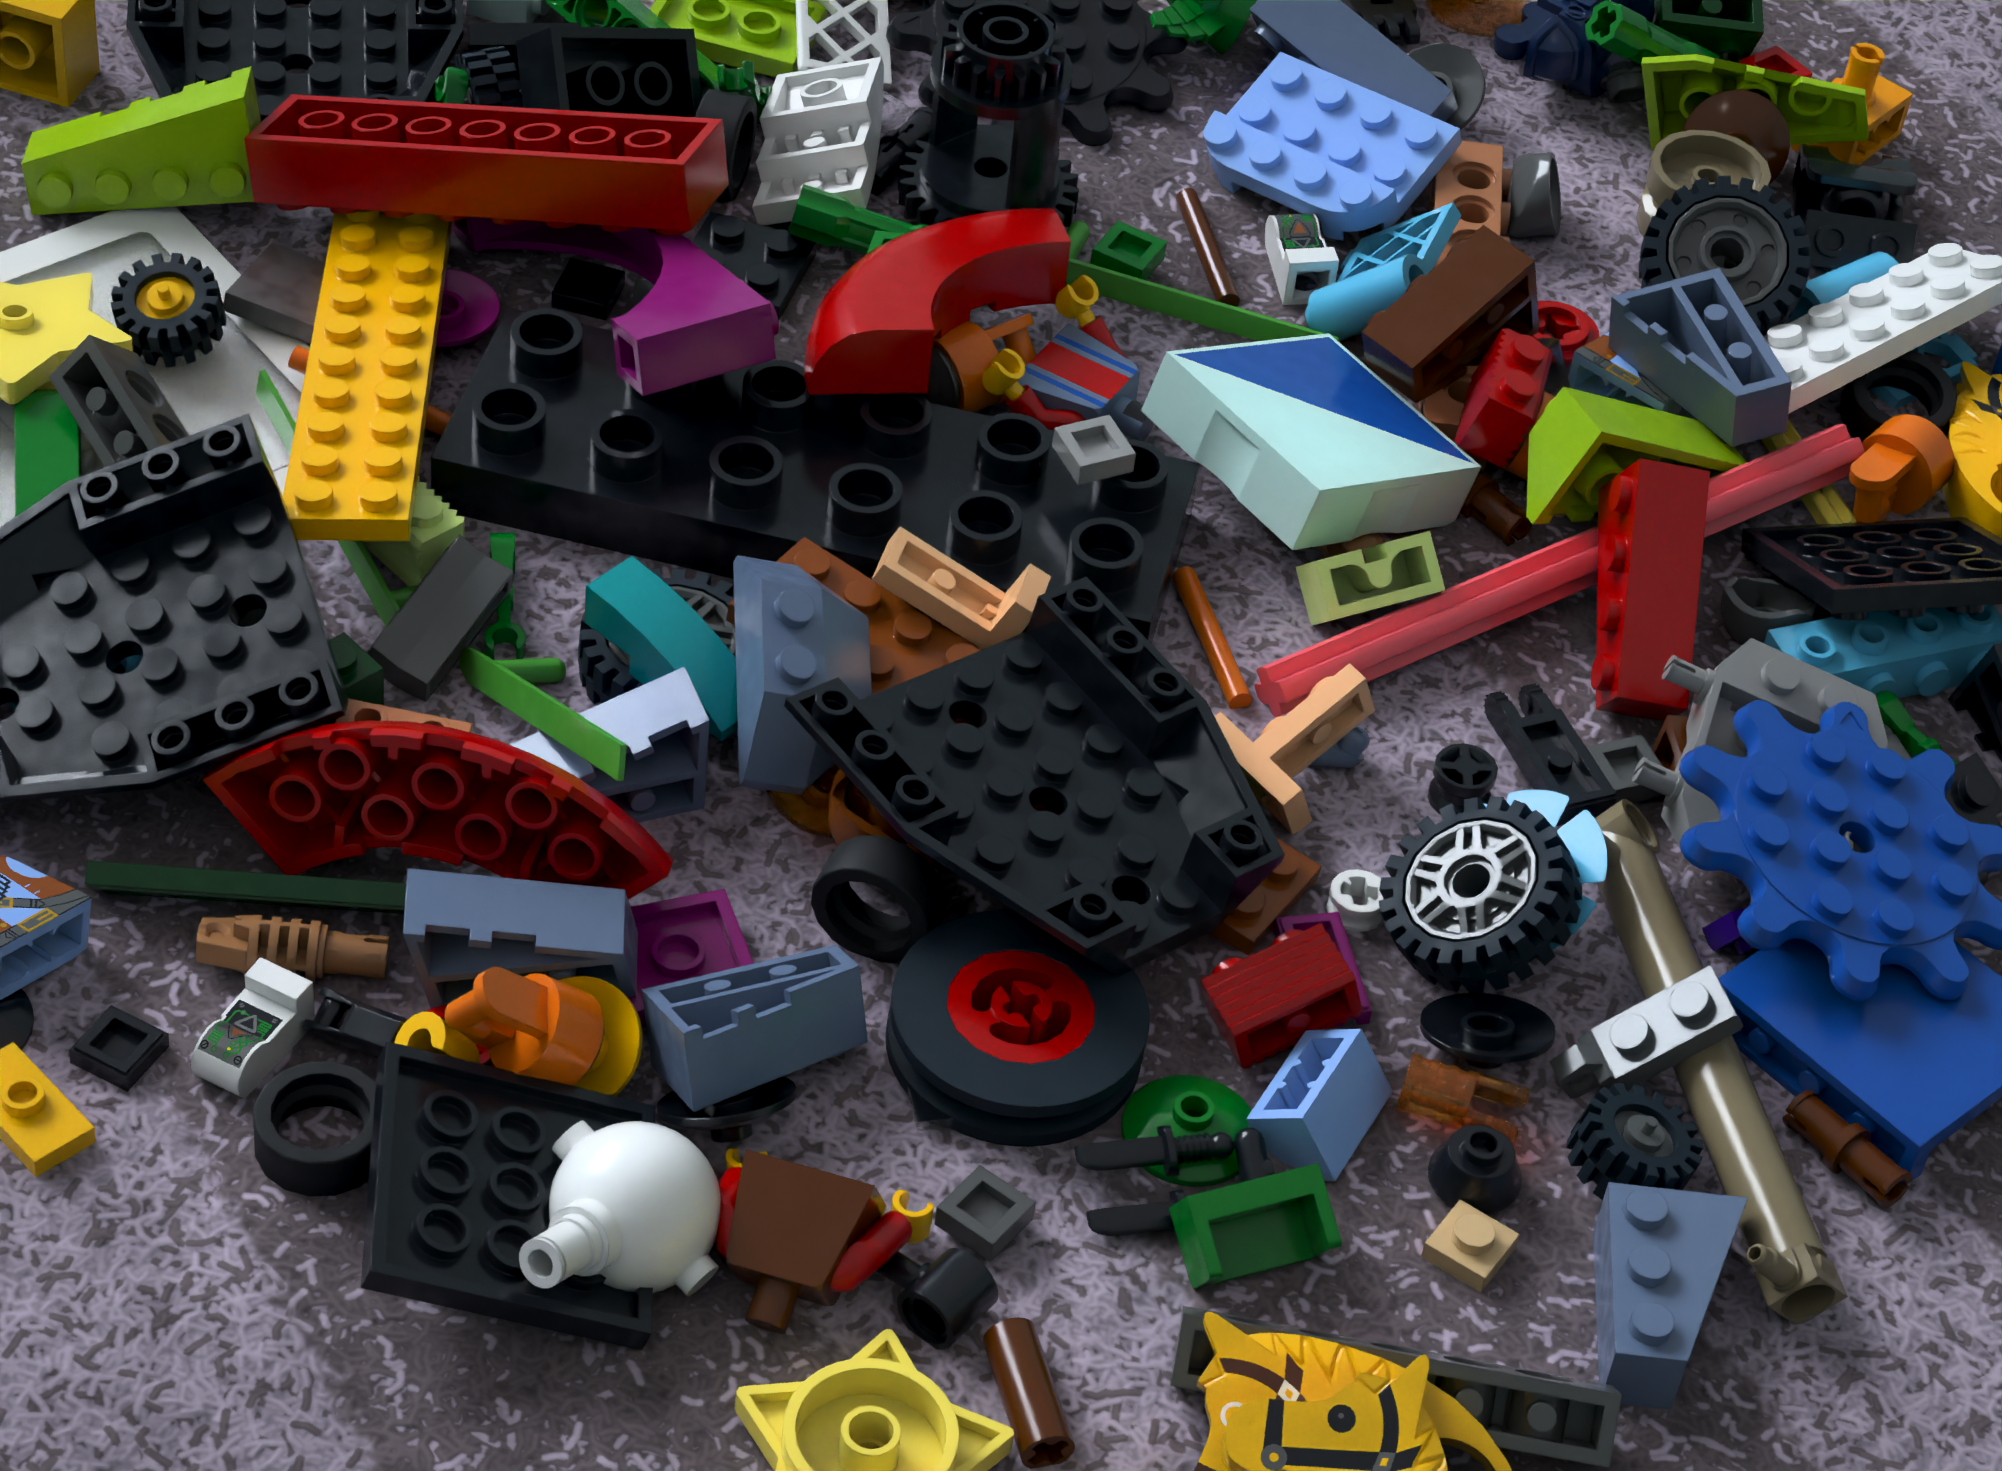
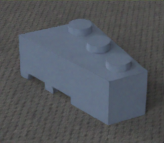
[403,868,638,1009]

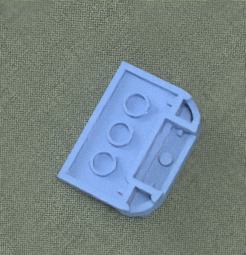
[1203,52,1462,241]

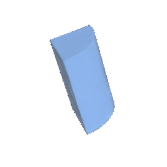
[1246,1029,1393,1181]

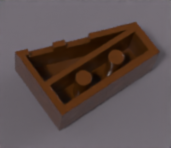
[1361,225,1539,403]

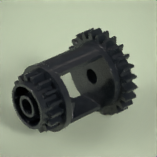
[898,1,1079,227]

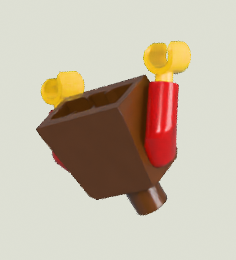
[715,1148,934,1334]

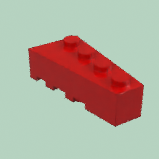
[1591,458,1710,721]

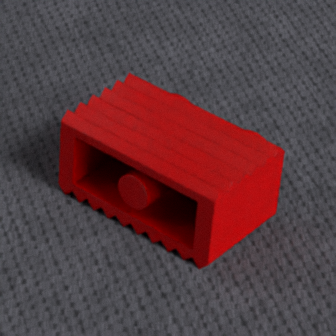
[1454,328,1553,467]
[1200,923,1363,1069]

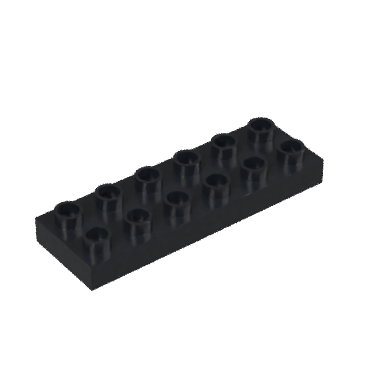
[431,307,1200,644]

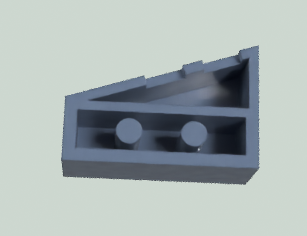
[1608,268,1792,447]
[510,666,710,823]
[641,945,868,1112]
[1593,1182,1748,1410]

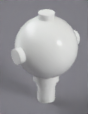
[519,1120,721,1297]

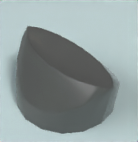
[1509,152,1561,238]

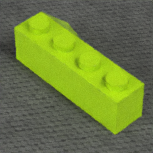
[1526,386,1747,524]

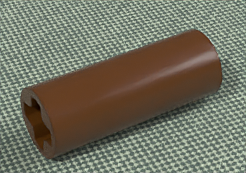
[983,1317,1075,1469]

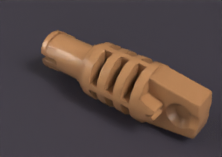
[196,914,390,982]

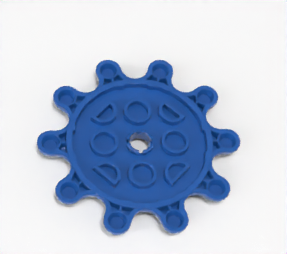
[1679,700,2002,1001]

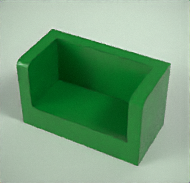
[1169,1163,1342,1289]

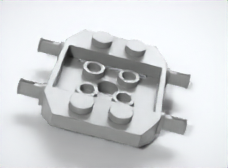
[1632,638,1888,880]

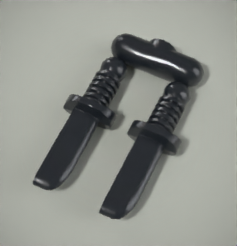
[1074,1125,1275,1236]

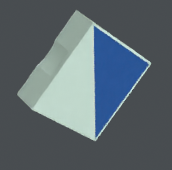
[1141,333,1482,550]

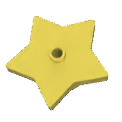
[0,273,133,405]
[735,1329,1014,1471]

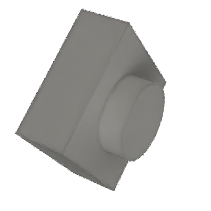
[1052,415,1136,485]

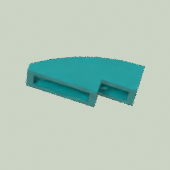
[585,556,738,741]

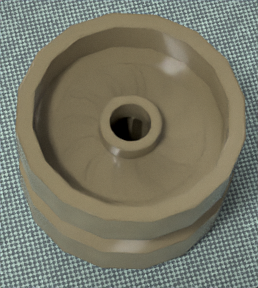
[1636,130,1771,237]

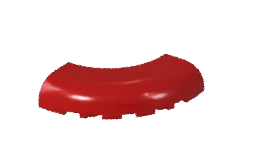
[804,207,1071,395]
[202,720,673,900]

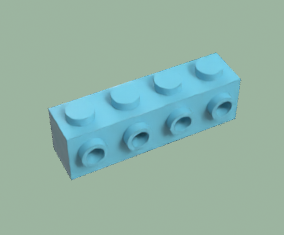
[1764,605,2002,698]

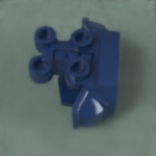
[1494,0,1655,98]

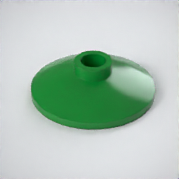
[1121,1075,1252,1187]

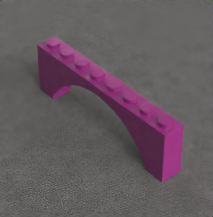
[452,217,779,396]

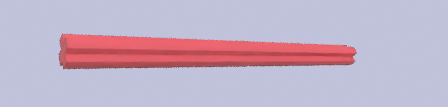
[1254,424,1864,718]

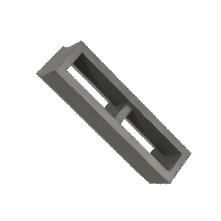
[366,534,513,702]

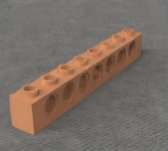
[1418,140,1512,471]

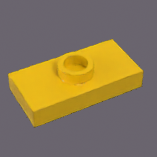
[0,1042,96,1177]

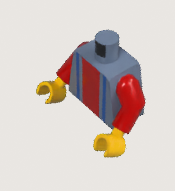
[982,275,1154,441]

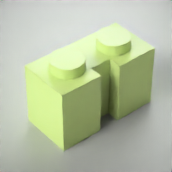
[1295,531,1445,625]

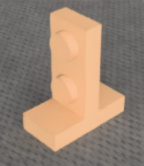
[871,527,1051,650]
[1214,663,1375,834]

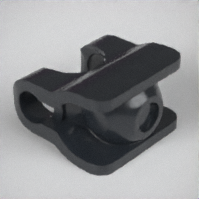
[1792,144,1918,224]

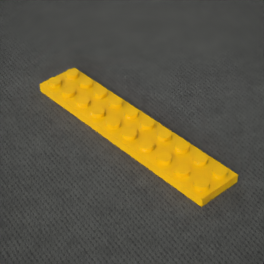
[283,210,453,541]

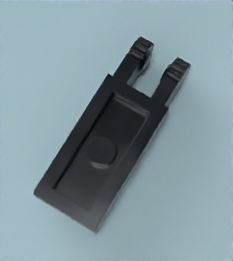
[1484,683,1617,826]

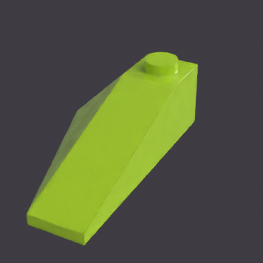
[1641,54,1869,150]

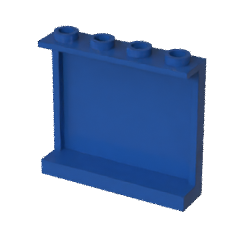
[1719,938,2002,1185]

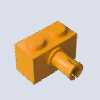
[1791,43,1913,165]

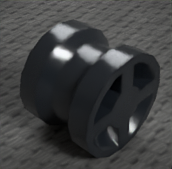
[1427,743,1498,815]

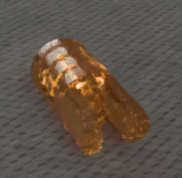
[1395,1052,1531,1147]

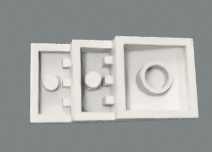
[752,57,884,226]

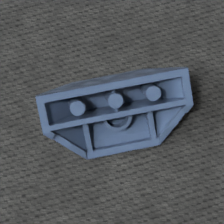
[733,555,872,795]

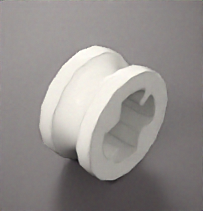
[1326,869,1384,932]

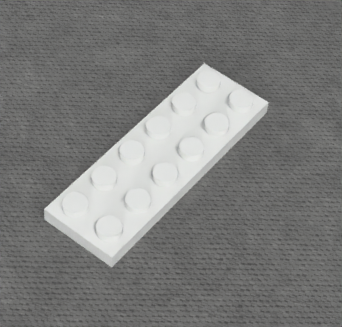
[1763,243,2002,414]

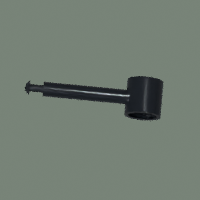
[877,1248,998,1350]

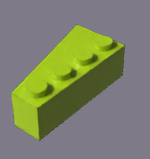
[21,66,261,215]

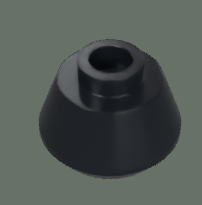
[1428,1125,1522,1214]

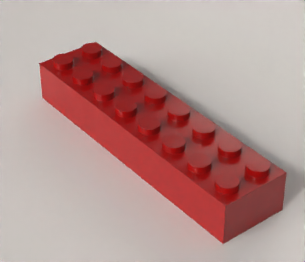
[244,94,729,236]

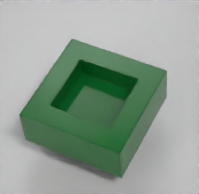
[1090,221,1167,280]

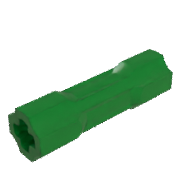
[1585,0,1720,65]
[788,184,929,254]

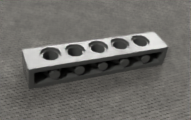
[49,335,266,627]
[1170,1306,1622,1468]

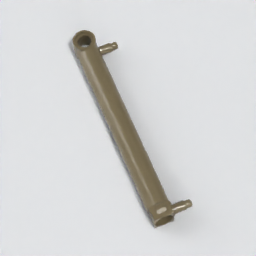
[1595,799,1848,1325]

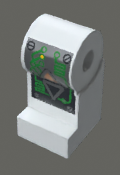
[1265,213,1339,305]
[191,957,315,1098]

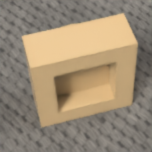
[1421,1200,1520,1292]

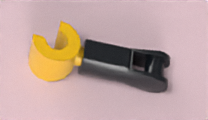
[302,987,479,1063]

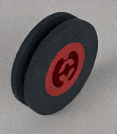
[885,910,1150,1147]

